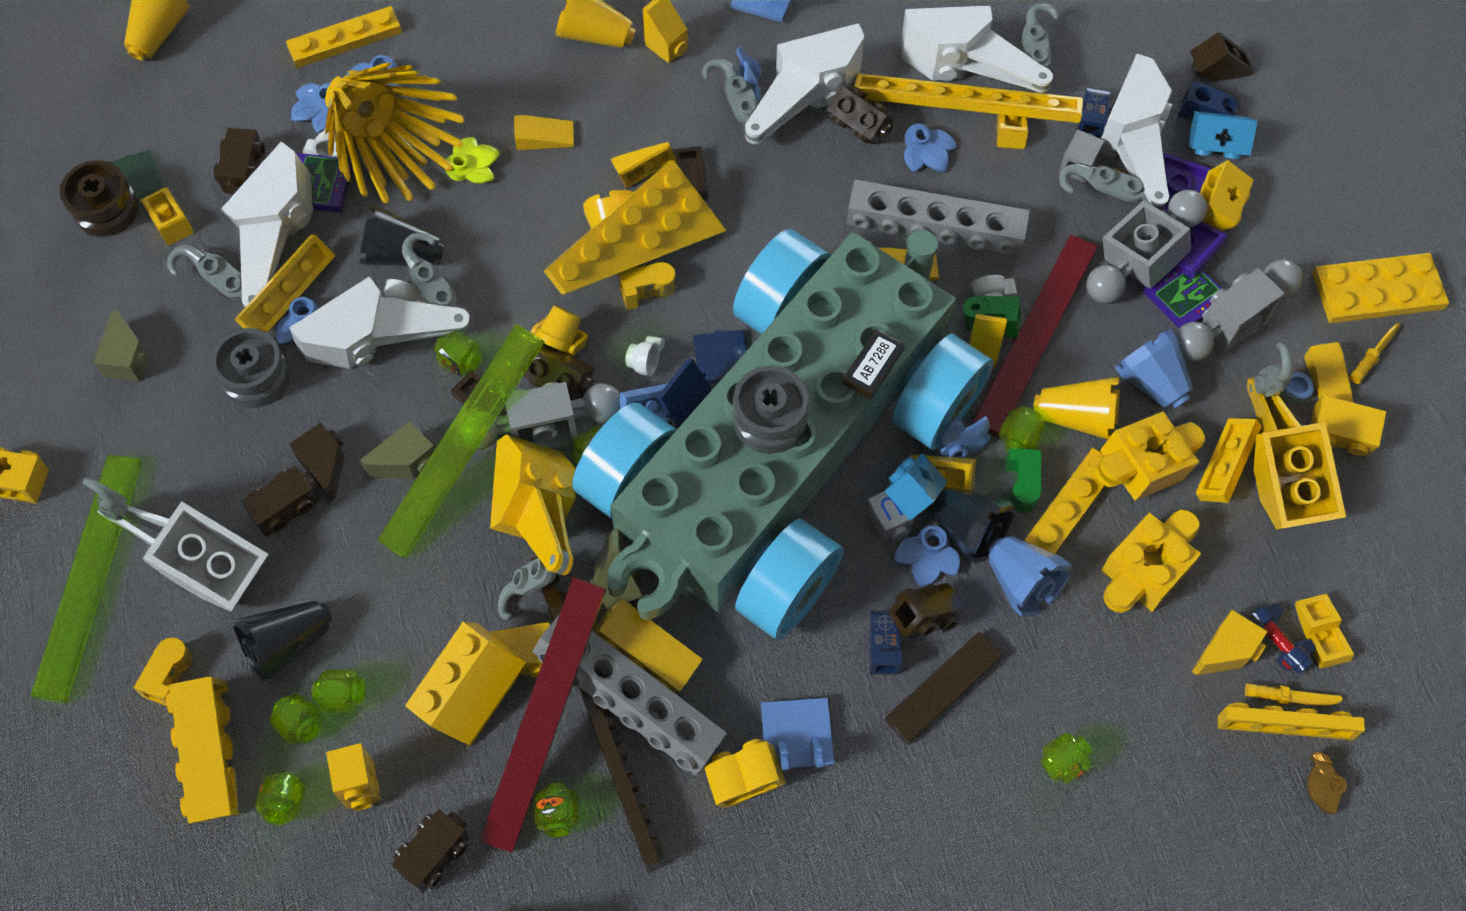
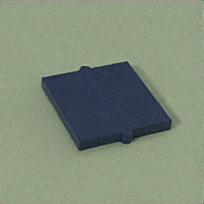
[693,330,746,383]
[657,358,712,429]

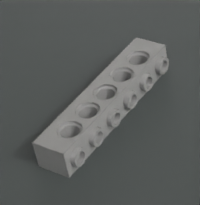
[846,179,1030,256]
[532,614,727,775]

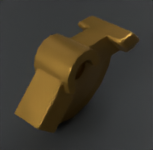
[1307,752,1347,815]

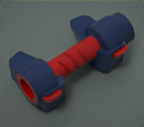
[1248,604,1315,675]

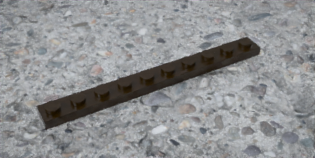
[531,556,664,873]

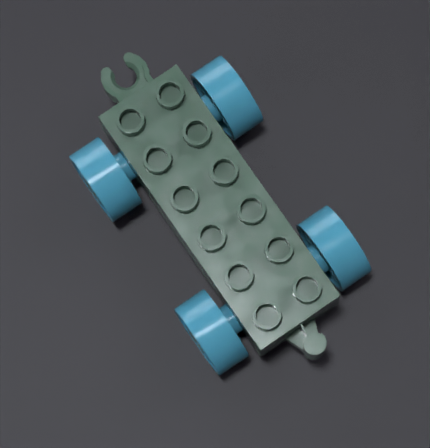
[572,229,994,641]

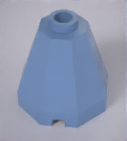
[1115,329,1193,409]
[989,537,1071,617]

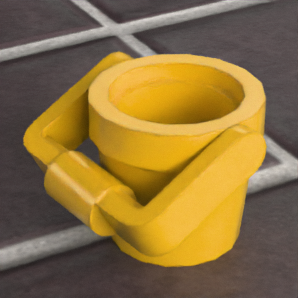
[531,305,588,356]

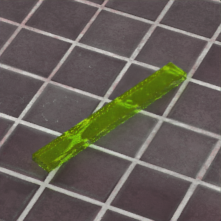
[377,323,545,558]
[30,455,142,704]

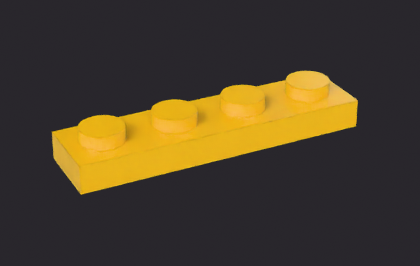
[286,6,402,68]
[234,234,336,333]
[1024,447,1105,554]
[1217,703,1365,740]

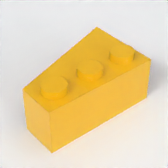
[593,599,703,694]

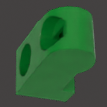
[962,296,1022,338]
[1005,448,1041,513]

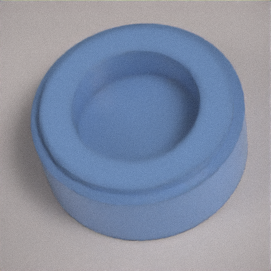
[1281,372,1314,404]

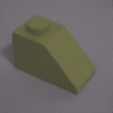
[94,310,149,382]
[360,421,438,479]
[590,529,643,608]

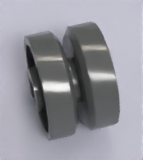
[211,328,290,408]
[733,365,809,454]

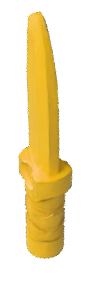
[1349,323,1400,384]
[1245,683,1343,706]

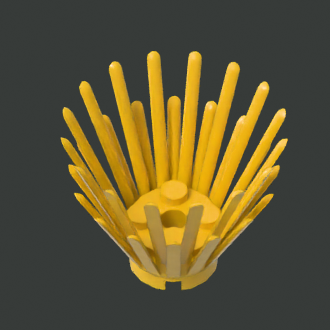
[325,63,464,204]

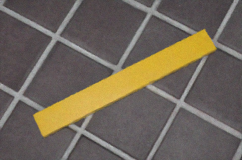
[854,73,1083,123]

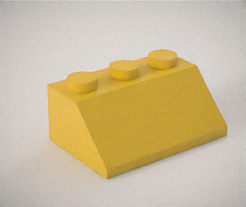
[405,622,529,746]

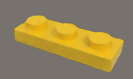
[1195,418,1262,503]

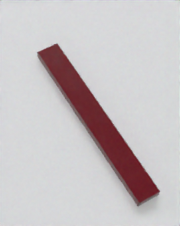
[973,234,1098,438]
[480,577,607,853]

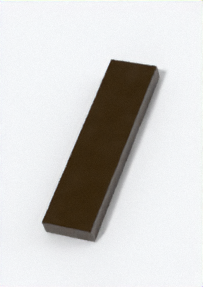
[884,631,1003,745]

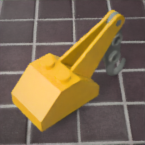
[1247,342,1346,530]
[490,434,576,620]

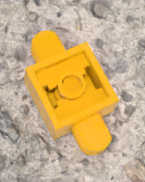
[1095,411,1205,501]
[1101,510,1201,613]

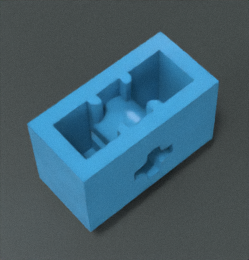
[1188,111,1258,159]
[885,453,948,520]

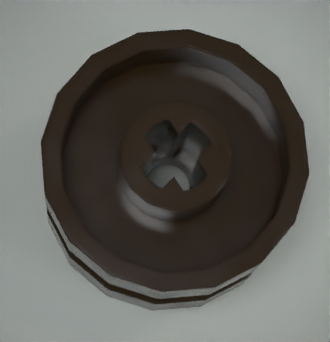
[60,160,139,237]

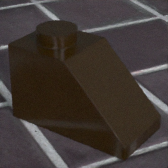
[1190,32,1255,82]
[289,422,345,502]

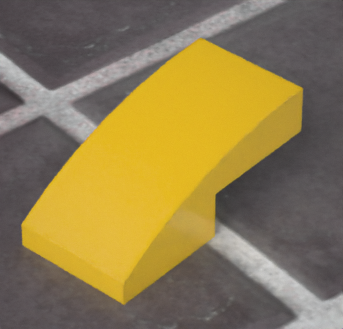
[1295,594,1354,669]

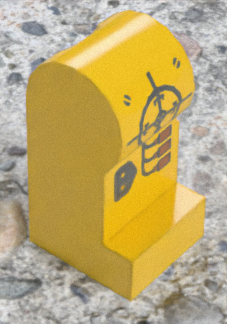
[618,262,675,310]
[133,637,192,706]

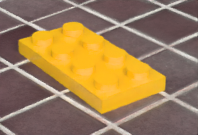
[1312,253,1449,324]

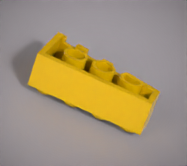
[166,676,239,823]

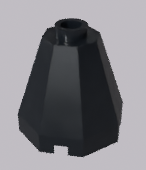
[931,487,1014,564]

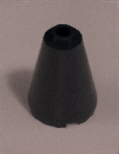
[359,205,445,265]
[233,600,332,681]

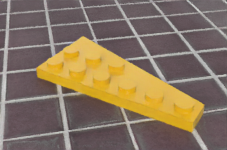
[543,160,727,295]

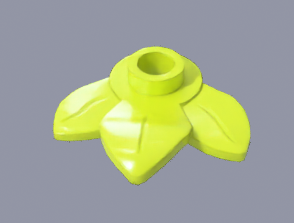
[445,137,500,184]

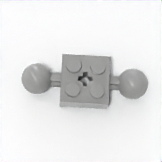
[1086,190,1207,304]
[1175,259,1303,361]
[458,382,620,450]

